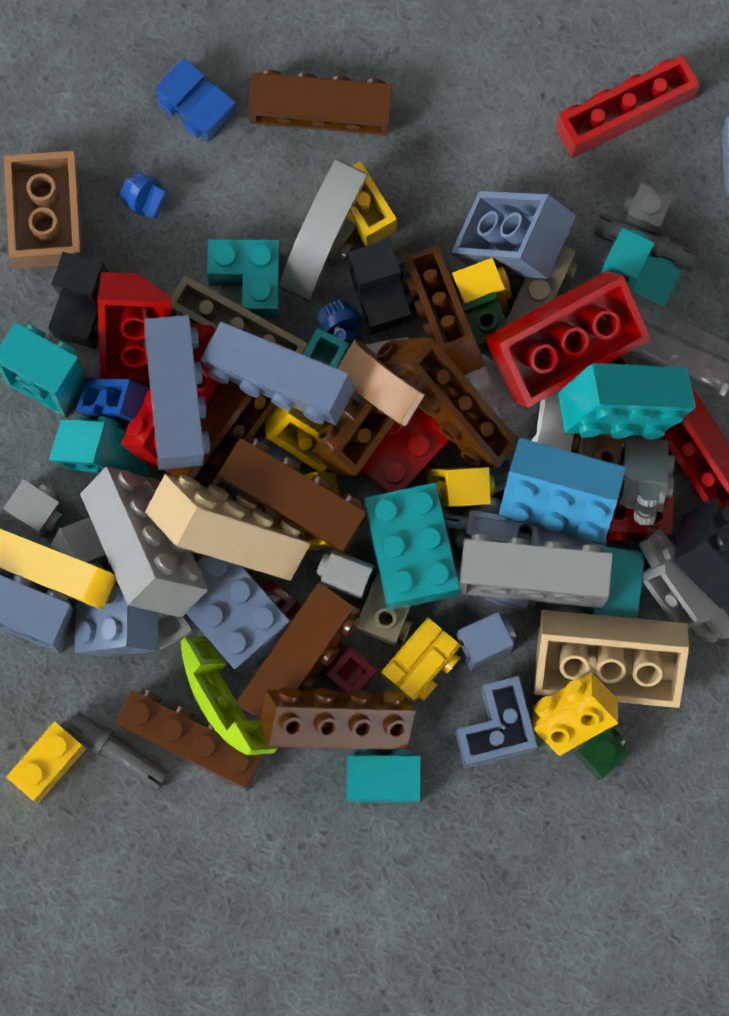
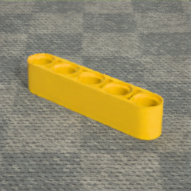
[0,529,116,610]

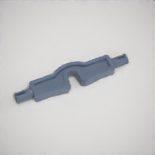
[444,510,607,553]

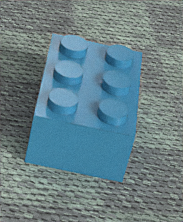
[499,438,626,544]

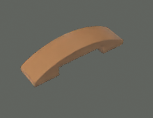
[337,339,424,426]

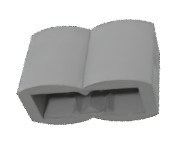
[317,550,376,600]

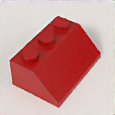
[97,272,171,385]

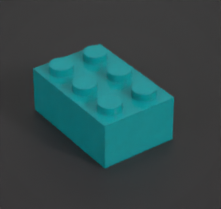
[0,322,86,417]
[558,363,696,440]
[364,483,460,611]

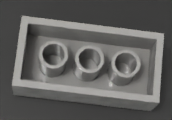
[80,466,208,617]
[459,534,612,608]

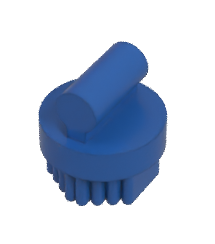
[120,172,168,219]
[317,299,361,345]

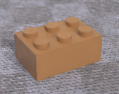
[4,151,84,269]

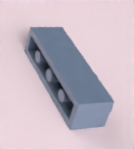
[144,315,210,470]
[201,322,355,425]

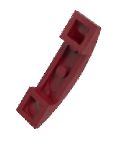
[262,579,378,692]

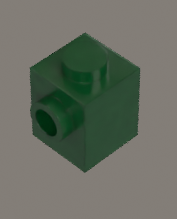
[574,728,630,781]

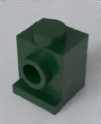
[461,291,508,353]

